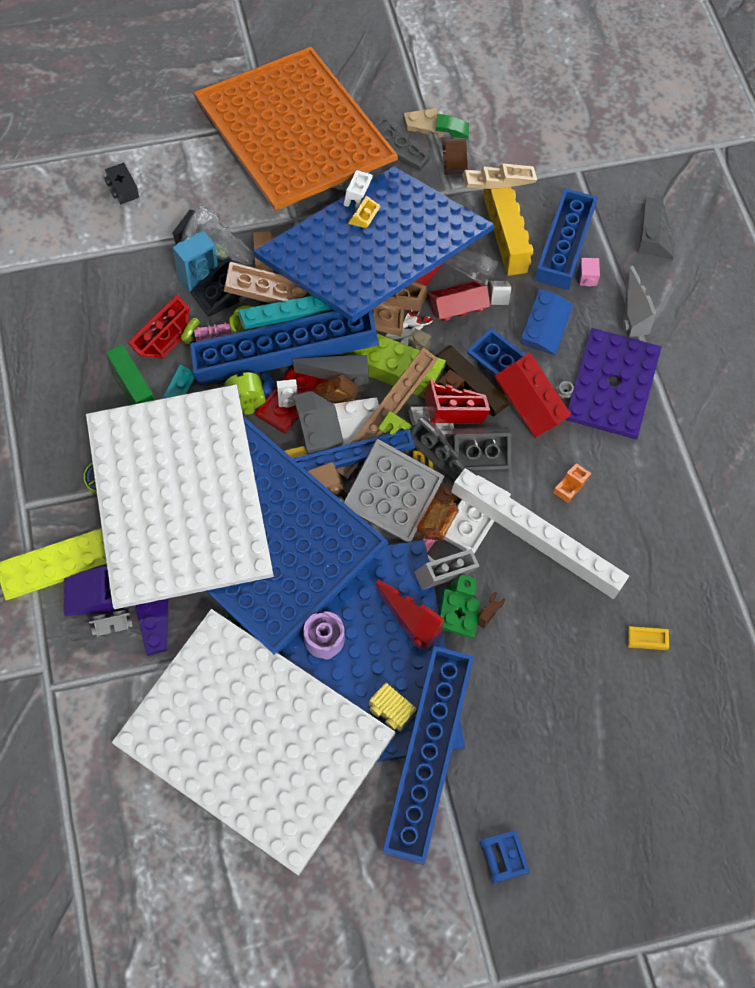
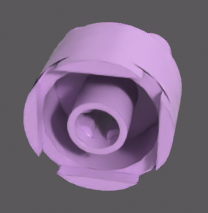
[304,612,345,659]

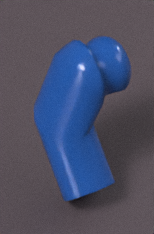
[261,371,275,397]

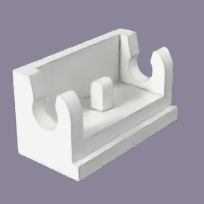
[344,170,373,208]

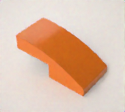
[553,463,592,503]

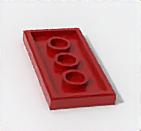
[255,365,328,434]

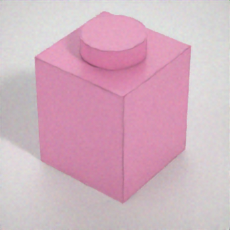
[579,258,600,287]

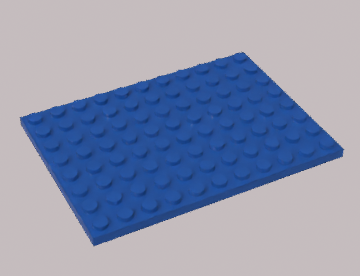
[253,167,494,322]
[205,416,388,655]
[282,540,465,762]

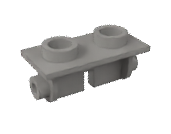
[89,610,133,637]

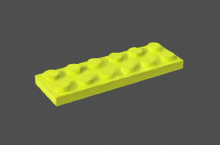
[0,528,107,601]

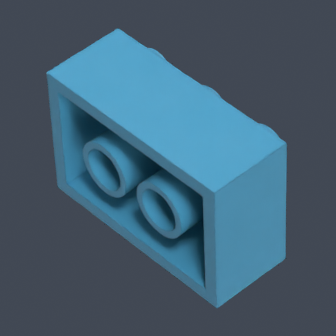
[173,231,218,294]

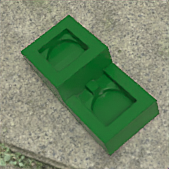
[436,114,469,139]

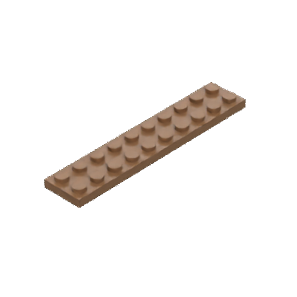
[224,262,404,336]

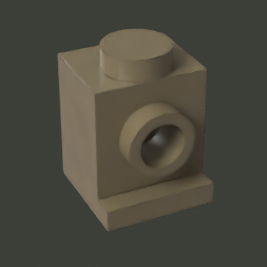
[408,328,431,351]

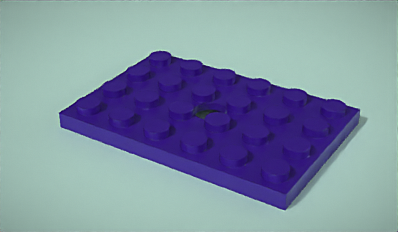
[565,328,662,440]

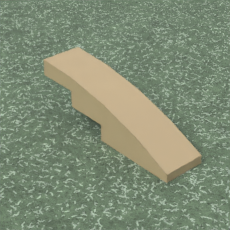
[462,164,537,189]

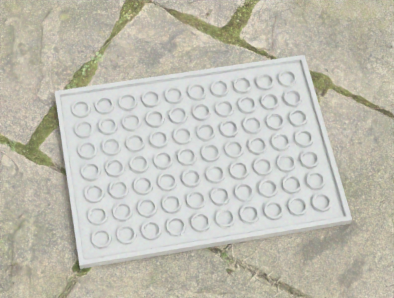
[86,385,274,609]
[112,609,396,876]

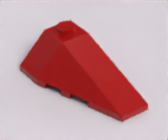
[376,580,444,651]

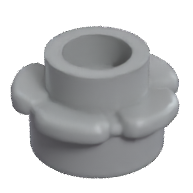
[556,381,574,398]

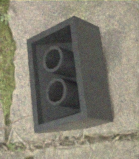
[452,427,511,471]

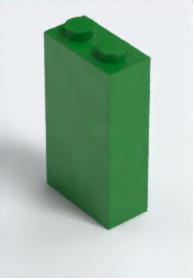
[106,344,154,405]

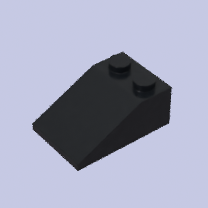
[190,256,241,317]

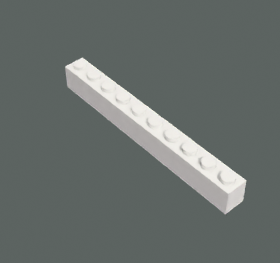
[451,468,629,599]

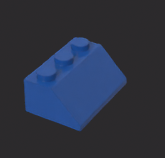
[521,288,573,355]
[467,328,526,375]

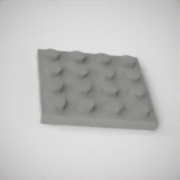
[343,439,444,543]

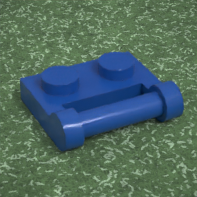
[479,830,530,884]

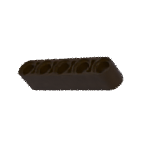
[435,345,509,417]

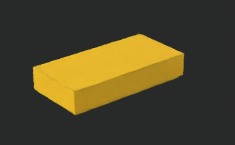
[628,626,669,650]

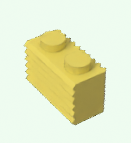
[369,683,417,732]

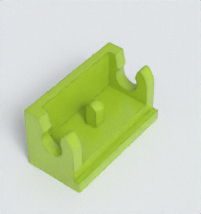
[378,411,414,435]

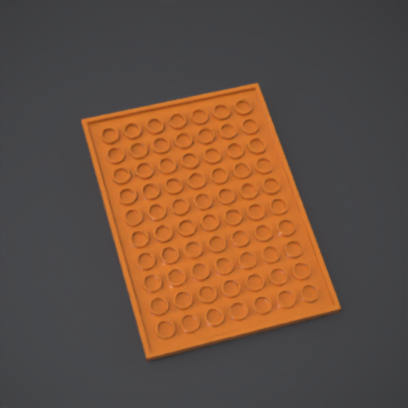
[194,47,398,211]

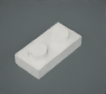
[277,379,297,407]

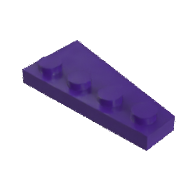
[136,598,169,656]

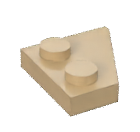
[404,108,444,137]

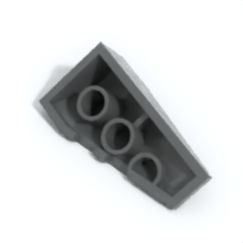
[293,355,369,385]

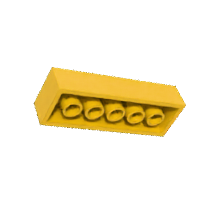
[482,187,533,276]

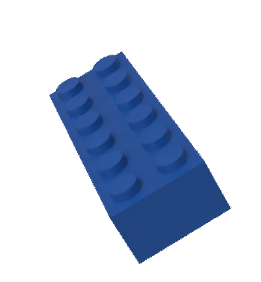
[535,188,598,290]

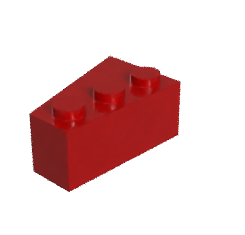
[424,380,490,423]

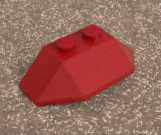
[128,294,190,359]

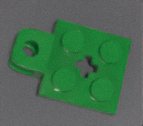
[438,575,481,639]

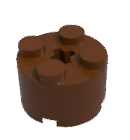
[442,139,468,175]

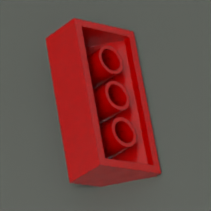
[494,353,571,438]

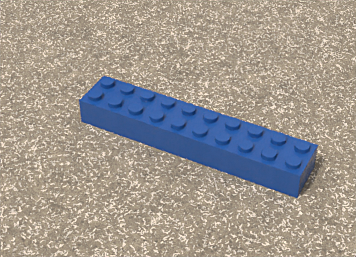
[190,310,379,386]
[382,646,474,865]

